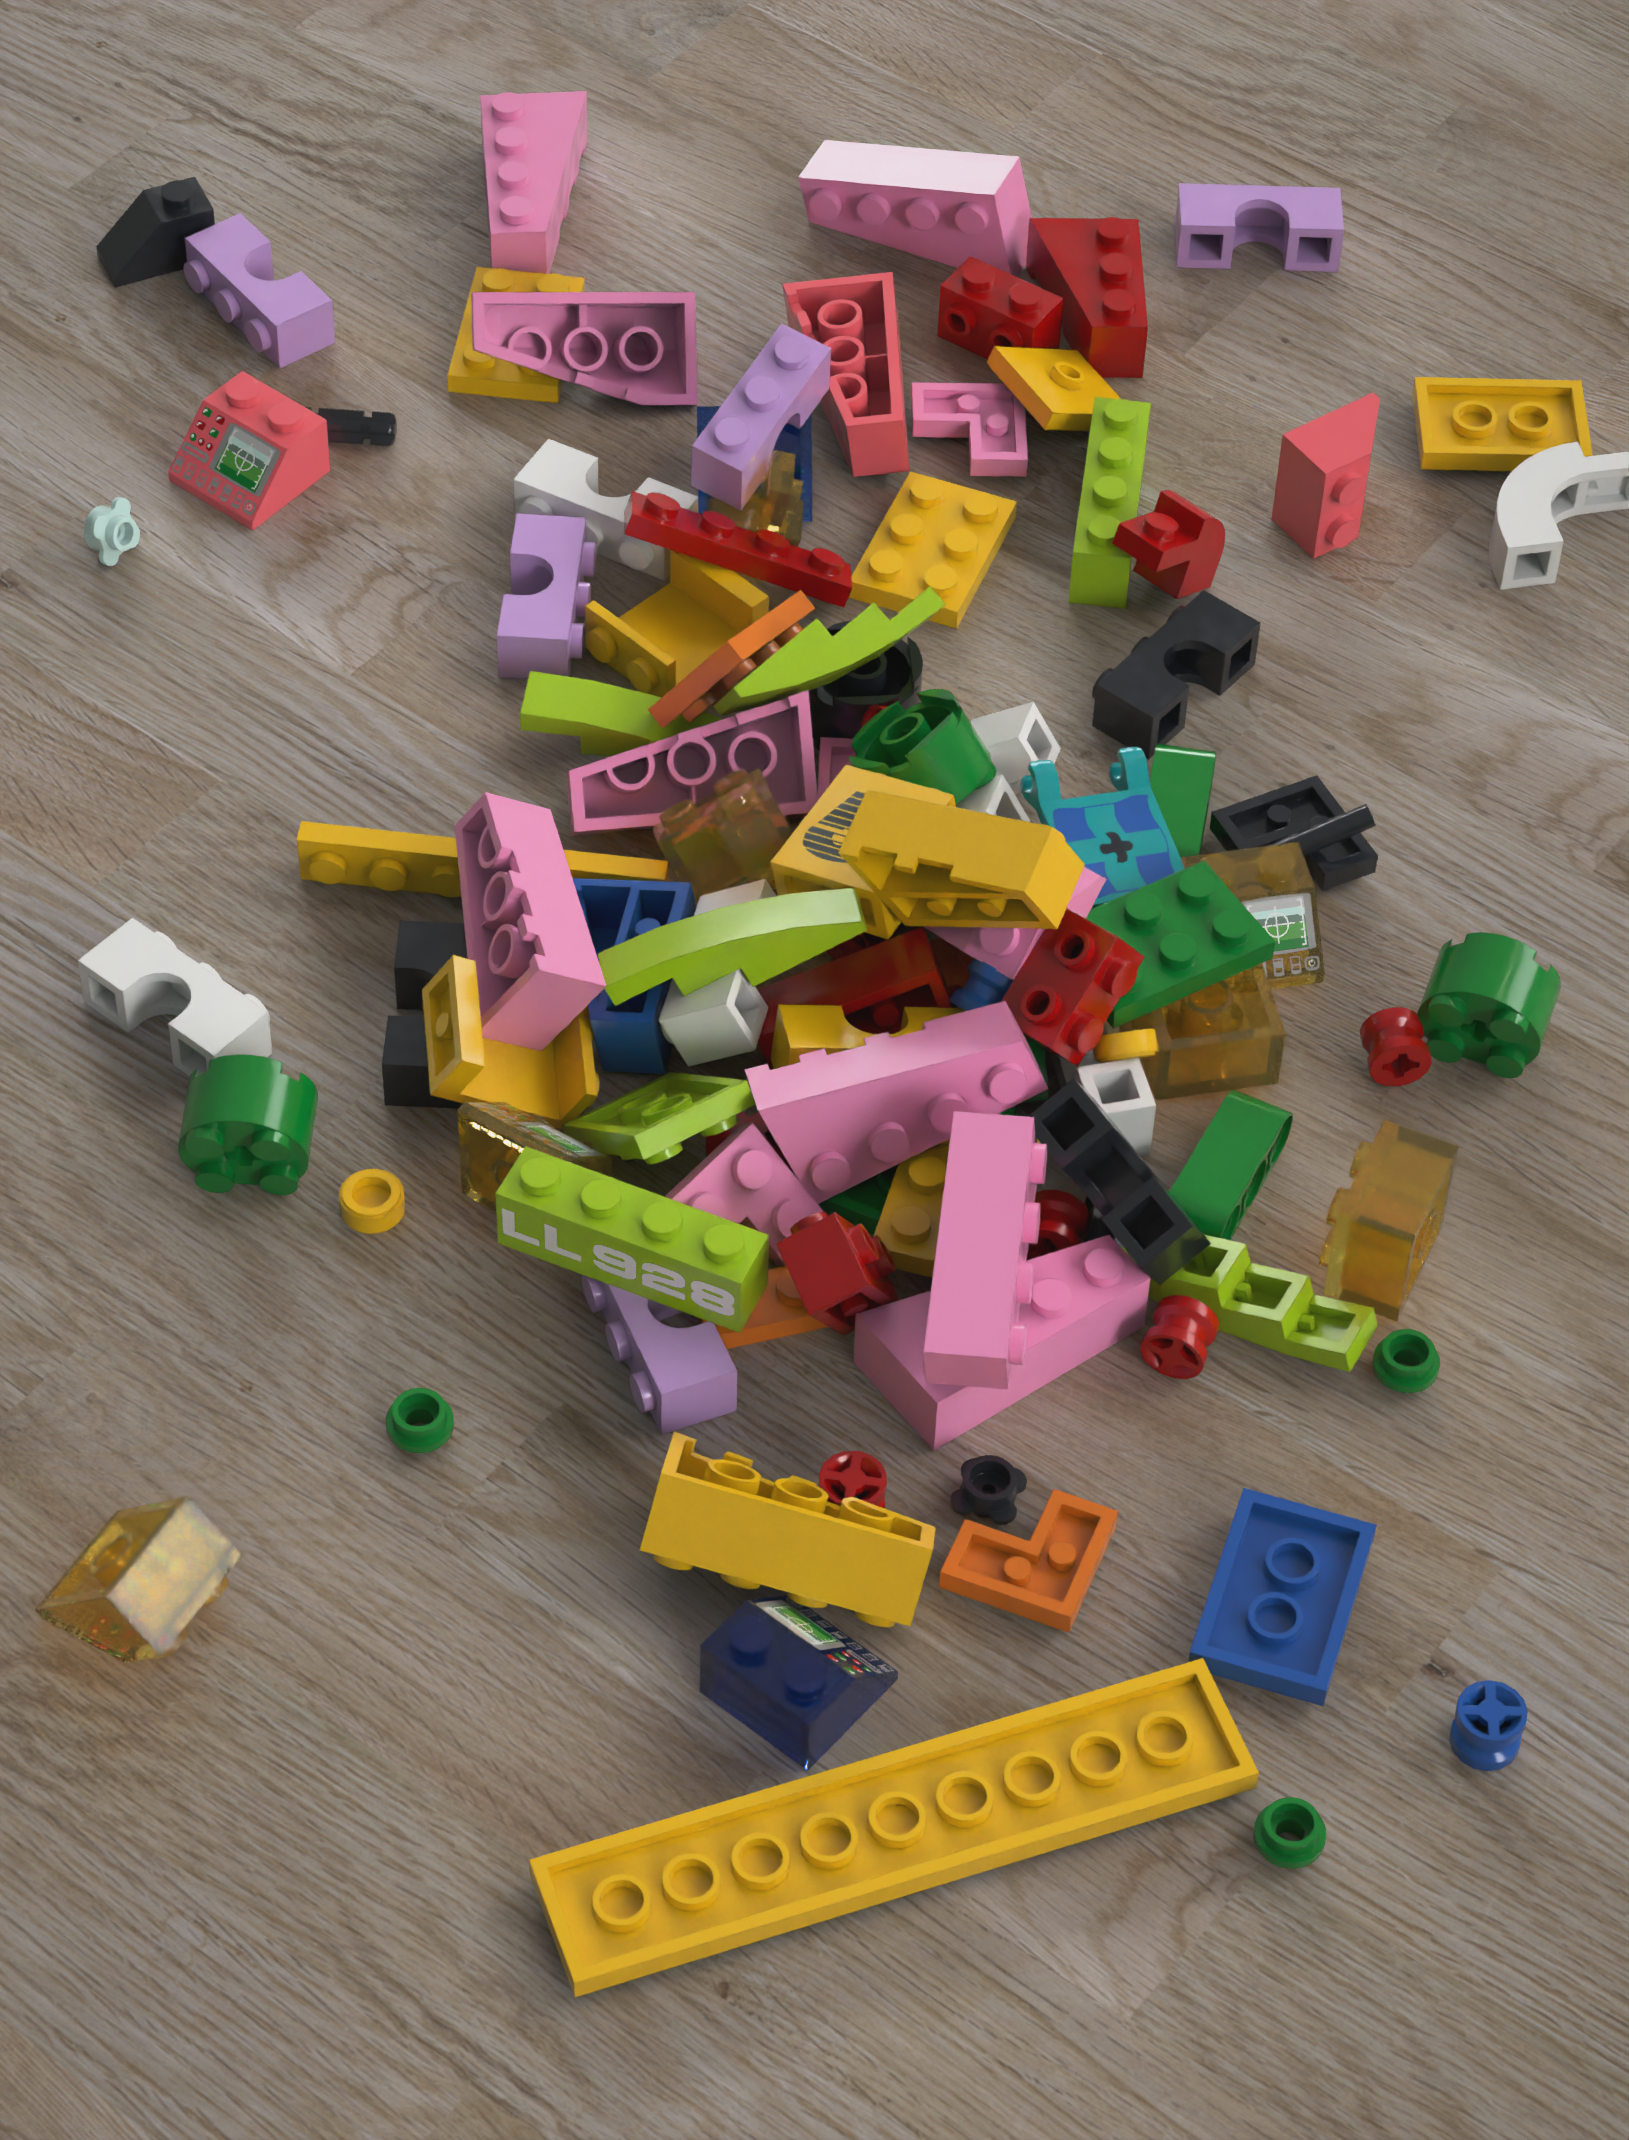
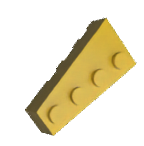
[639,1431,936,1627]

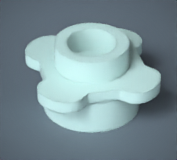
[84,497,140,566]

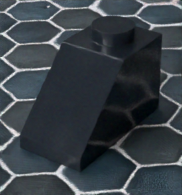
[96,177,215,288]

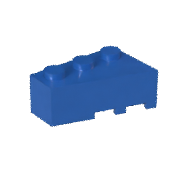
[572,878,696,1074]

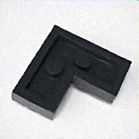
[1210,775,1378,891]

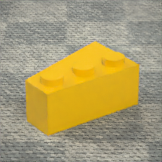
[838,789,1085,929]

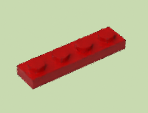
[624,491,852,608]

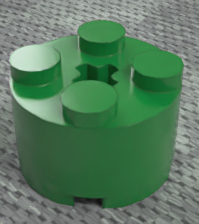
[849,689,997,804]
[1417,932,1561,1079]
[178,1054,318,1195]

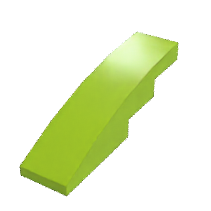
[713,586,946,716]
[520,671,722,757]
[598,888,867,1006]
[1122,1235,1378,1372]

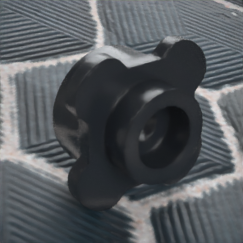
[950,1455,1027,1525]

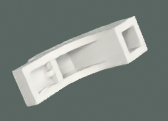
[1489,442,1629,590]

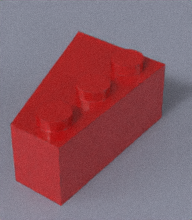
[1026,217,1148,378]
[757,927,957,1070]

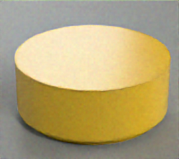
[1093,1029,1158,1063]
[339,1169,405,1234]

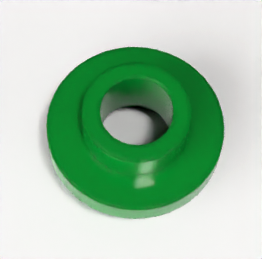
[1372,1329,1440,1393]
[386,1388,454,1453]
[1253,1797,1327,1869]

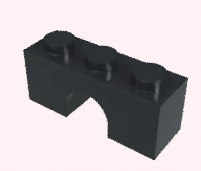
[1092,590,1260,760]
[382,920,467,1109]
[1028,1079,1211,1285]

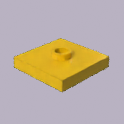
[986,346,1121,431]

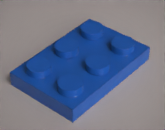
[1188,1488,1377,1706]

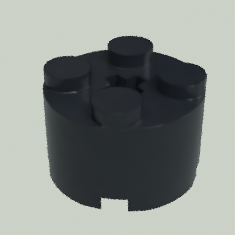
[809,620,923,751]

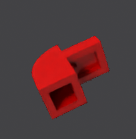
[1112,490,1225,599]

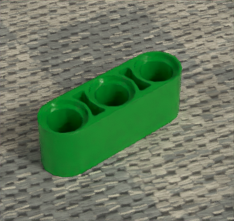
[1150,743,1216,868]
[1170,1089,1293,1240]

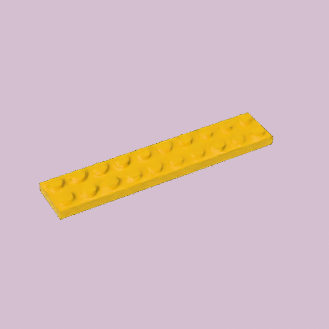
[529,1658,1259,1997]

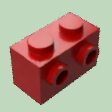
[937,256,1063,359]
[1001,908,1145,1067]
[775,1212,899,1336]

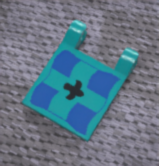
[1020,747,1185,909]

